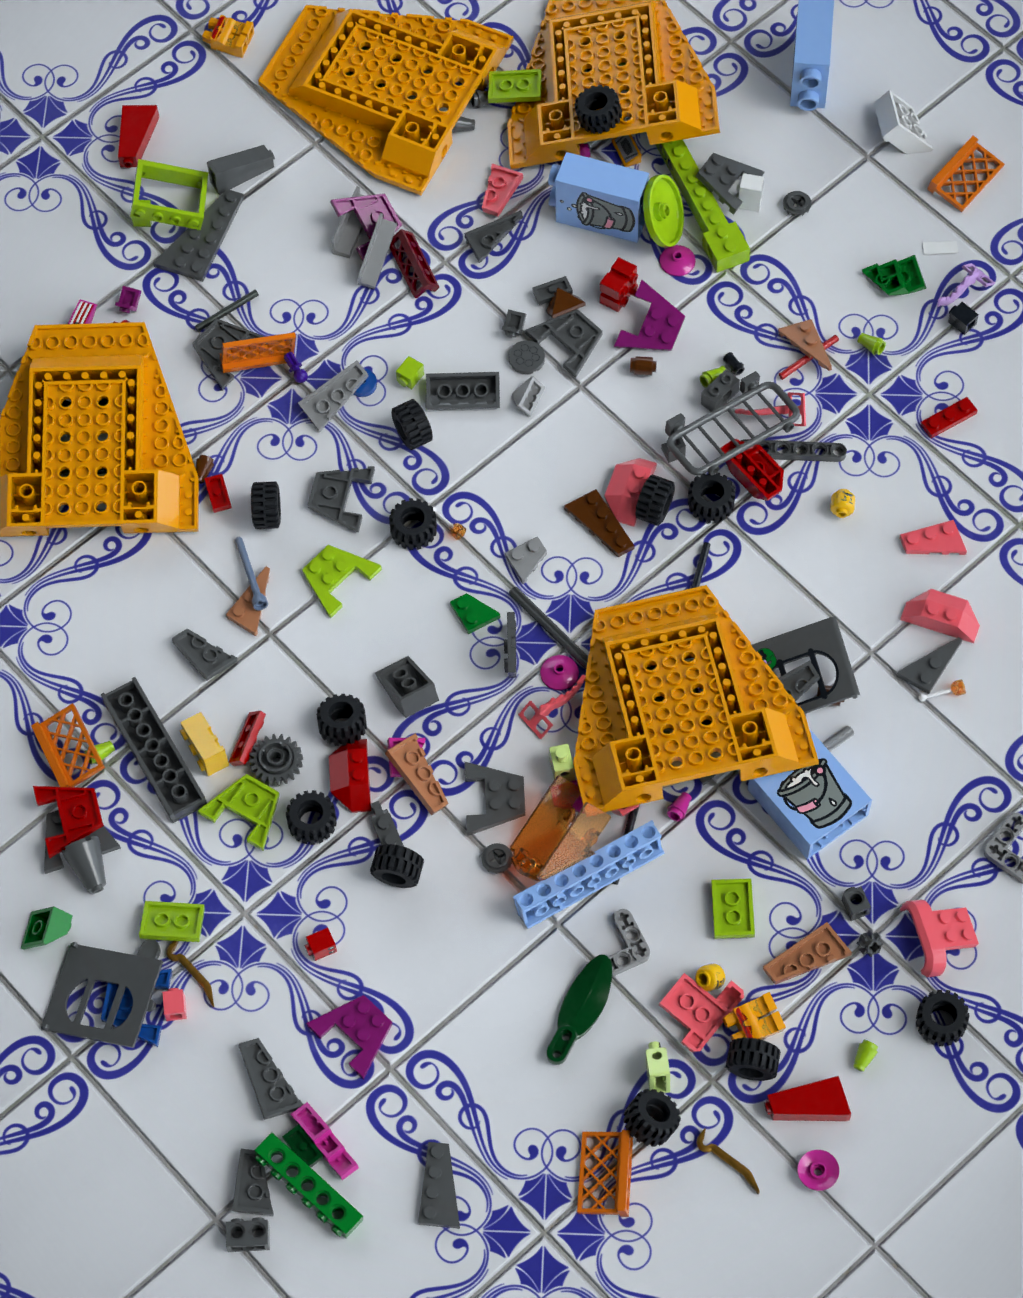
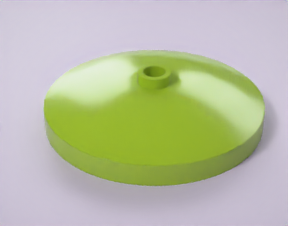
[643,174,684,247]

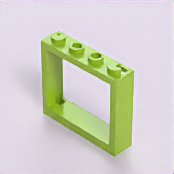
[130,159,209,230]

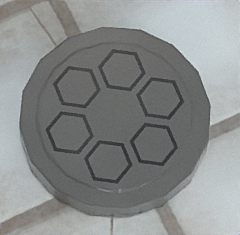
[509,340,545,374]

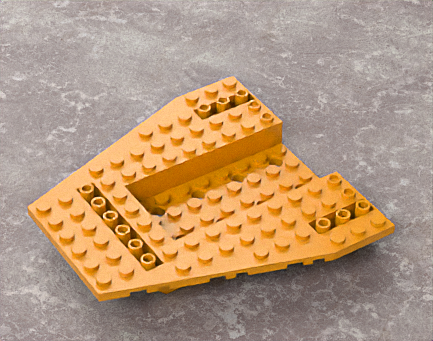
[507,0,720,169]
[258,5,514,196]
[0,322,199,537]
[573,585,819,816]

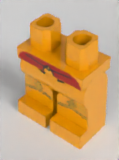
[202,15,254,58]
[722,992,786,1040]

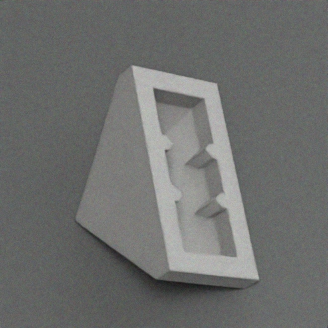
[512,376,545,417]

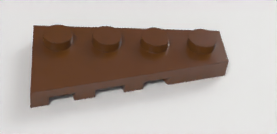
[564,489,635,557]

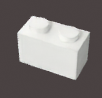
[736,173,764,212]

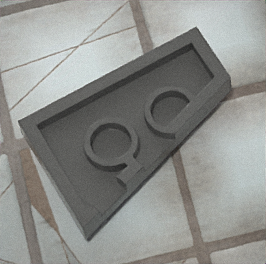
[172,629,237,681]
[232,1149,274,1216]

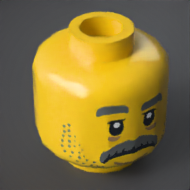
[830,489,855,518]
[695,964,725,991]

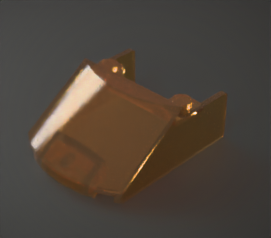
[510,775,611,881]

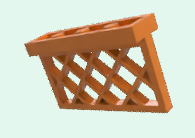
[927,135,1005,212]
[220,332,296,373]
[31,703,105,787]
[577,1130,633,1217]

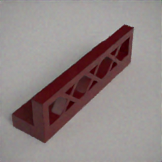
[390,229,440,298]

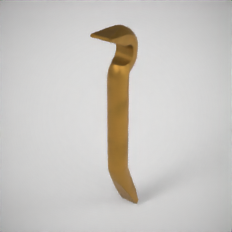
[166,941,214,1007]
[696,1128,760,1194]

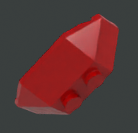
[720,439,784,501]
[329,739,371,813]

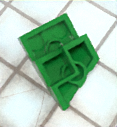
[862,255,927,296]

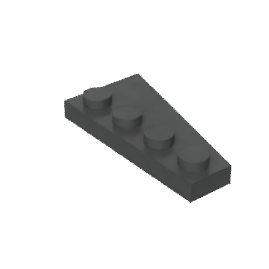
[239,1038,303,1120]

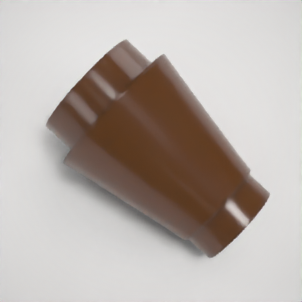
[195,455,214,484]

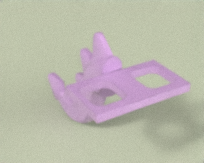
[937,263,995,307]

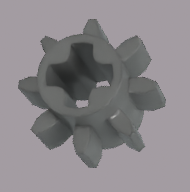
[857,930,883,957]

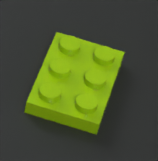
[488,69,542,103]
[711,878,755,939]
[139,901,205,942]

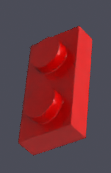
[204,474,232,513]

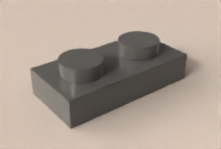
[532,276,573,305]

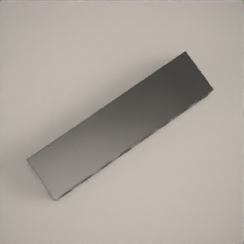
[101,677,207,823]

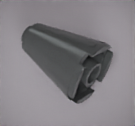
[61,836,106,894]

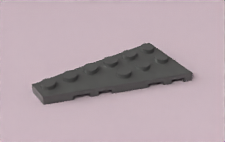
[153,189,244,282]

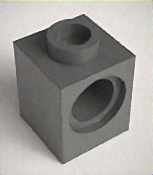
[841,886,871,921]

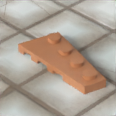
[385,733,449,815]
[763,922,852,985]

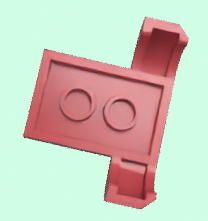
[900,899,979,977]
[658,973,744,1053]

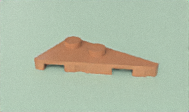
[778,319,832,371]
[226,566,270,636]

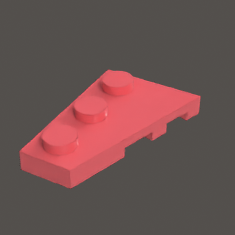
[482,164,524,217]
[900,520,967,555]

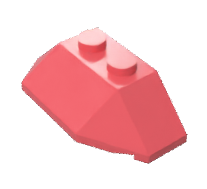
[604,458,657,526]
[900,589,980,643]

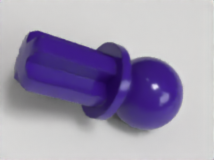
[284,352,308,383]

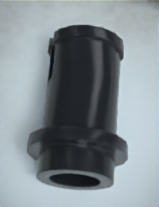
[723,352,745,375]

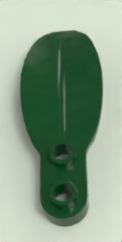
[547,954,612,1065]

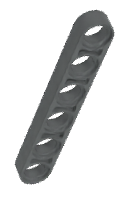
[741,439,847,462]

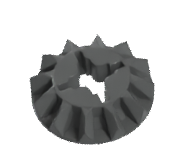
[783,191,812,217]
[481,843,513,874]

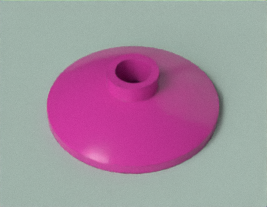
[660,245,696,276]
[540,655,579,691]
[797,1150,839,1191]

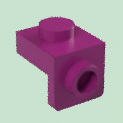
[115,286,142,313]

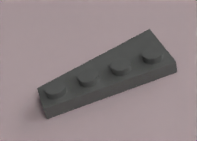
[418,1142,460,1229]

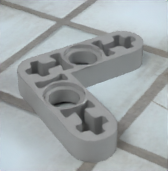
[984,813,1023,884]
[608,909,650,977]

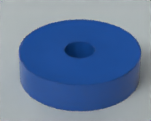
[353,369,377,397]

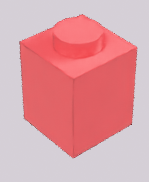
[162,988,187,1021]

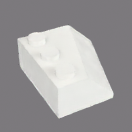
[874,90,933,154]

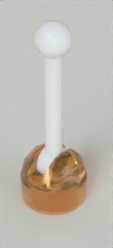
[432,506,466,540]
[919,679,966,702]

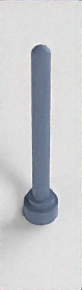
[235,537,268,610]

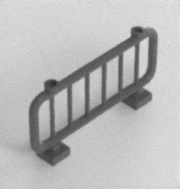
[665,371,800,475]

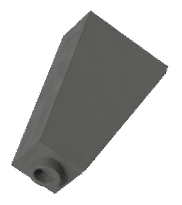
[207,145,275,195]

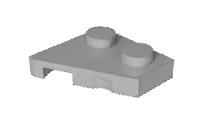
[505,536,547,584]

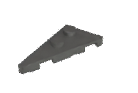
[464,210,523,263]
[897,637,963,694]

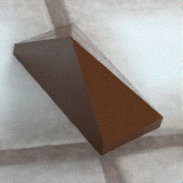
[546,288,586,318]

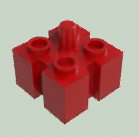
[600,257,639,312]

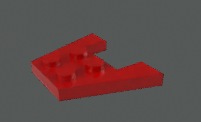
[33,786,104,858]

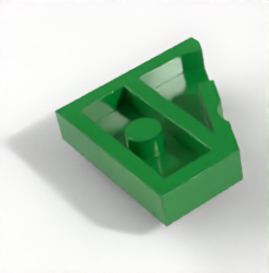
[450,593,501,634]

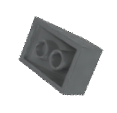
[375,656,439,718]

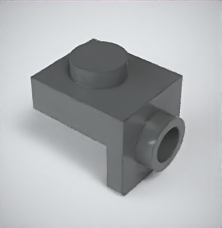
[502,309,527,337]

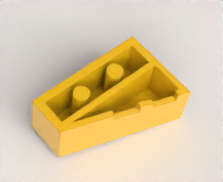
[179,712,229,776]

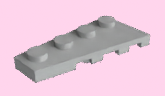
[298,360,368,432]

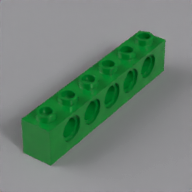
[255,1132,363,1238]

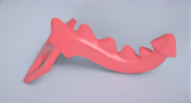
[734,392,806,427]
[518,674,586,739]

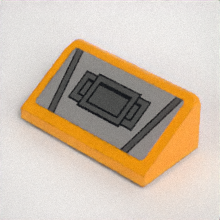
[611,135,641,167]

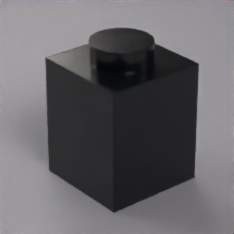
[948,302,979,335]

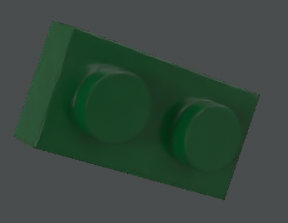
[282,1124,324,1167]

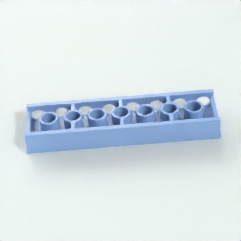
[513,820,665,929]

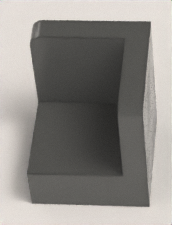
[661,437,686,463]

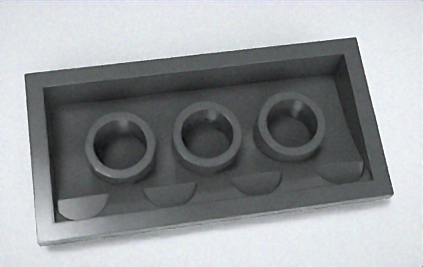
[426,372,500,410]

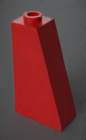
[118,105,159,168]
[764,1076,851,1121]

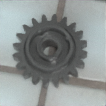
[249,734,303,786]

